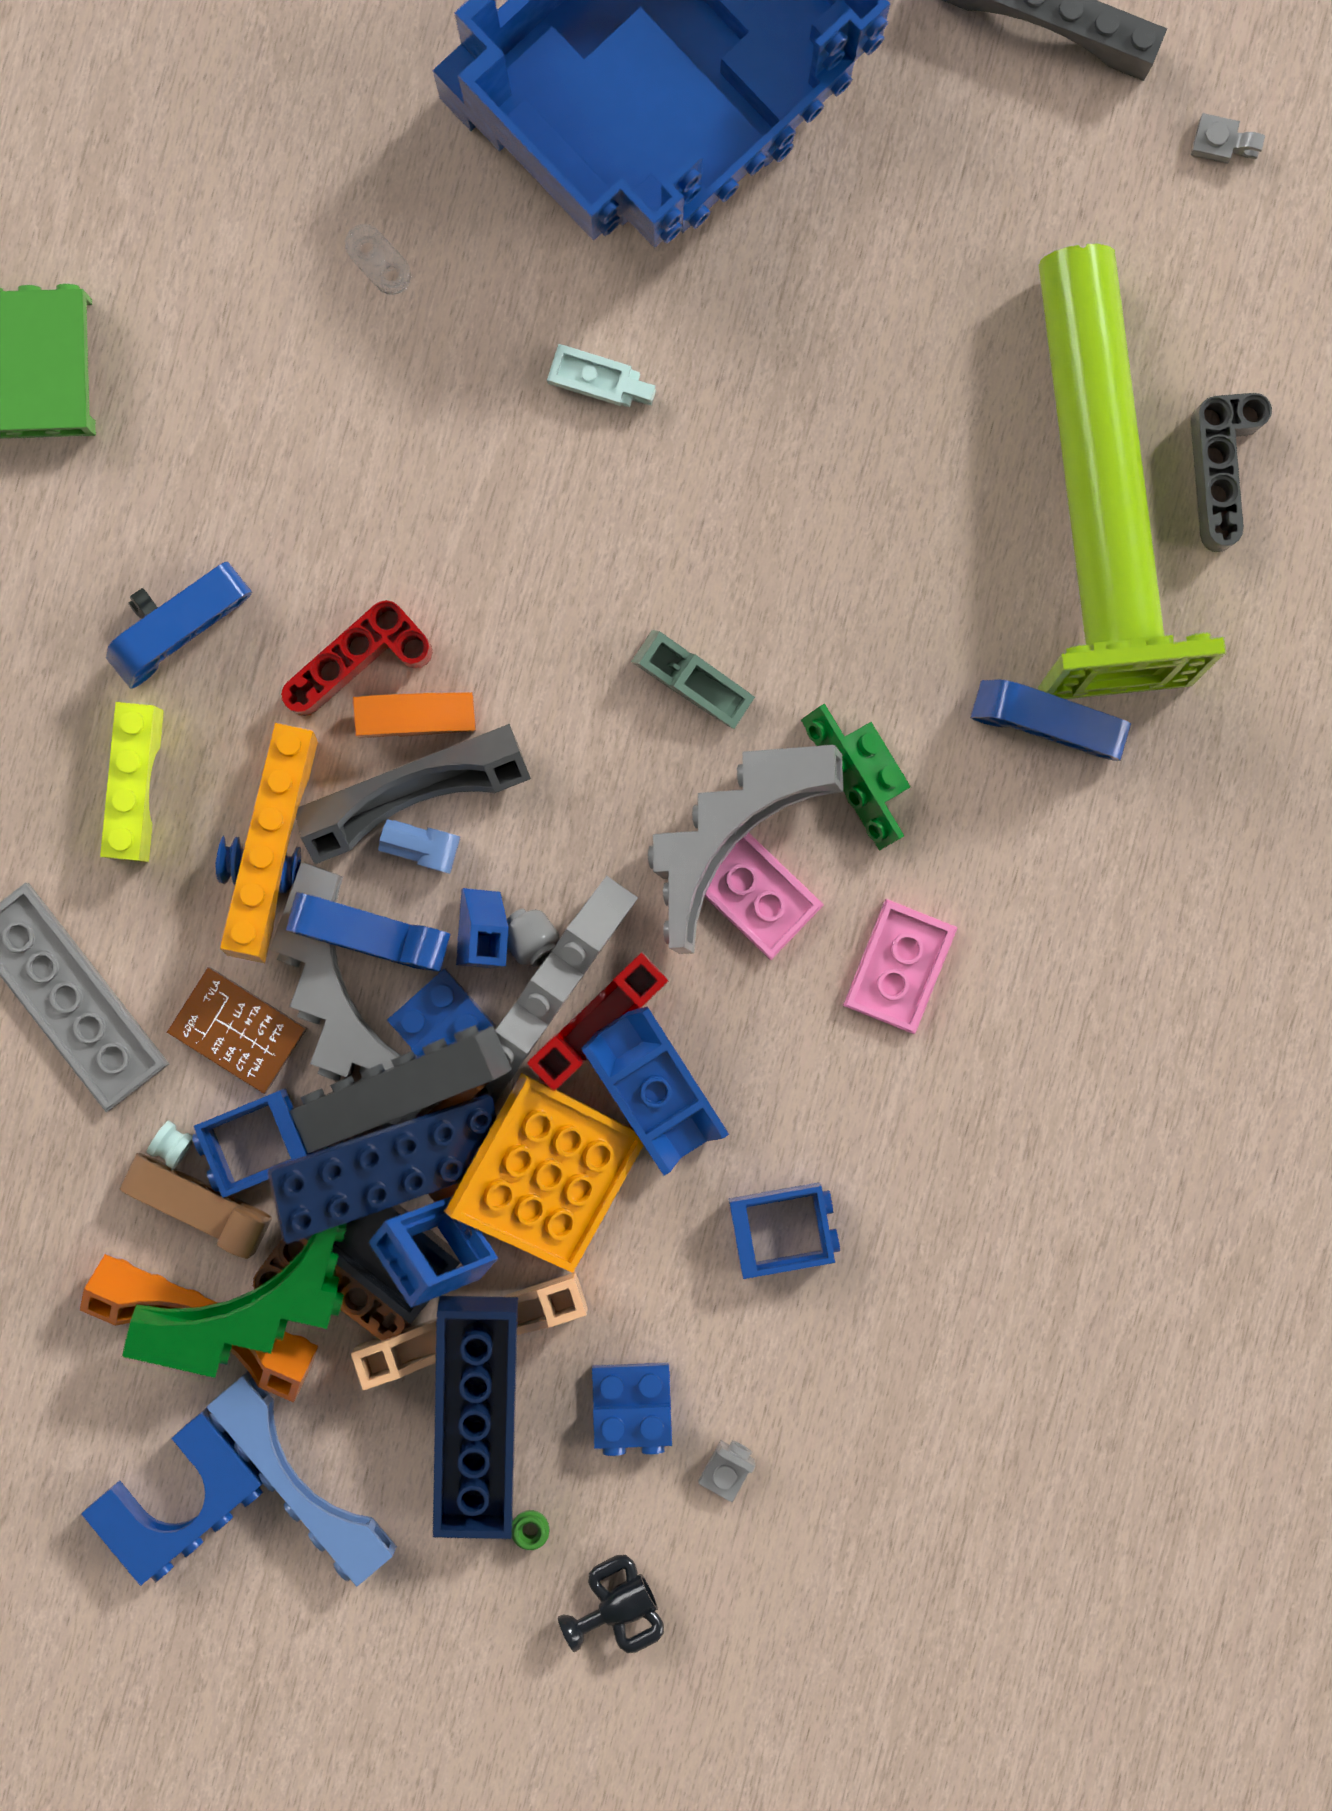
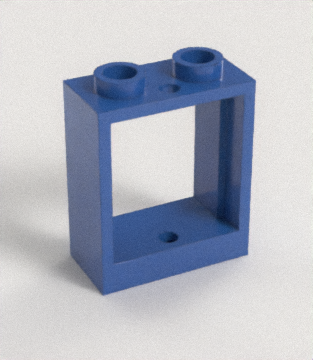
[192,1088,312,1198]
[728,1182,840,1279]
[369,1196,498,1308]

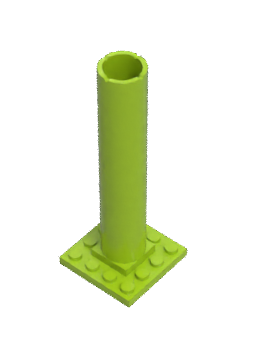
[1038,244,1226,699]

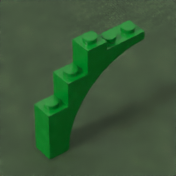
[122,1223,347,1378]

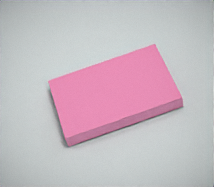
[704,833,824,960]
[843,899,958,1034]

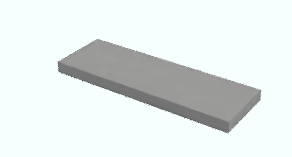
[0,883,169,1112]

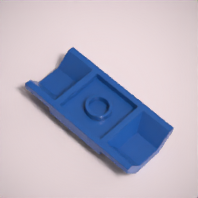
[581,1006,729,1176]

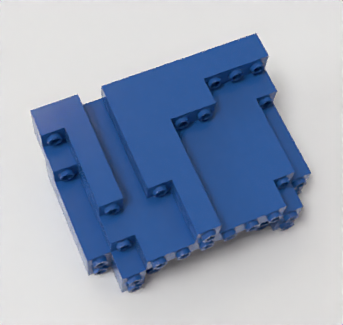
[432,0,891,248]

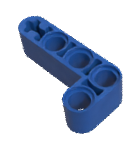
[106,561,253,689]
[970,679,1131,761]
[285,892,451,972]

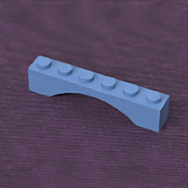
[207,1371,397,1587]

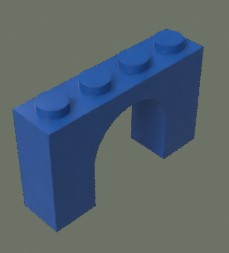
[81,1407,263,1586]

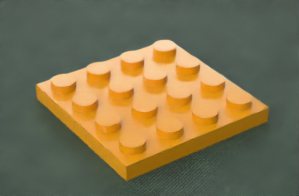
[445,1073,644,1273]

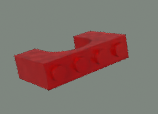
[527,952,669,1092]

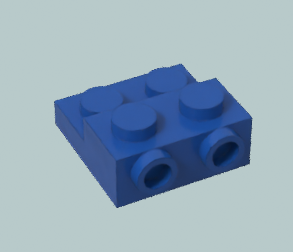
[387,969,496,1057]
[592,1362,672,1456]

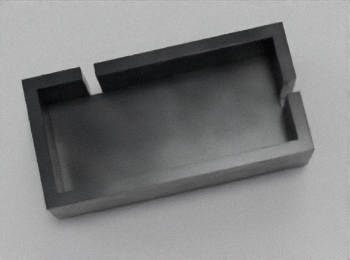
[305,1204,460,1324]

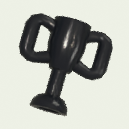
[558,1555,664,1653]

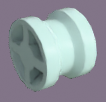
[147,1120,193,1170]

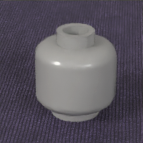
[507,909,559,967]

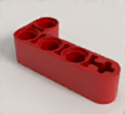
[281,600,433,716]

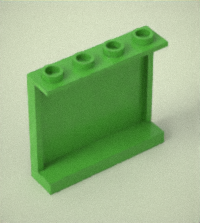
[0,284,96,439]

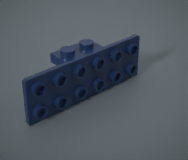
[268,1094,496,1243]

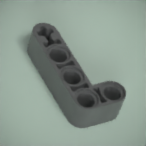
[1190,393,1272,552]

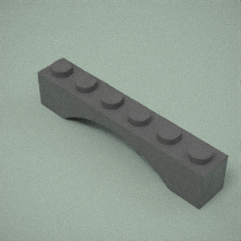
[942,0,1168,81]
[296,724,531,864]

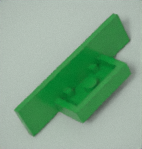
[801,704,911,851]

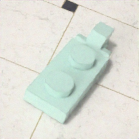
[547,344,656,407]

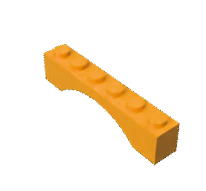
[220,723,318,964]

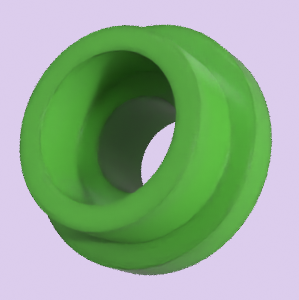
[512,1510,550,1550]

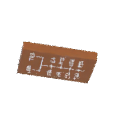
[167,967,307,1094]

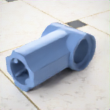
[378,819,460,874]

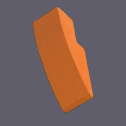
[353,692,476,738]

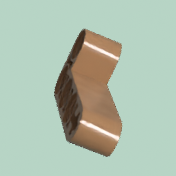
[120,1153,272,1259]

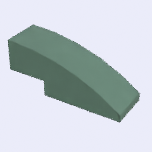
[631,630,755,729]

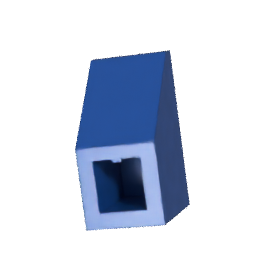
[456,888,509,969]

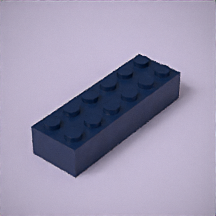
[433,1296,518,1539]

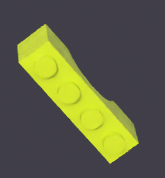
[100,702,164,862]

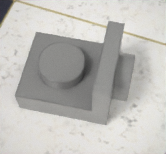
[698,1440,756,1502]

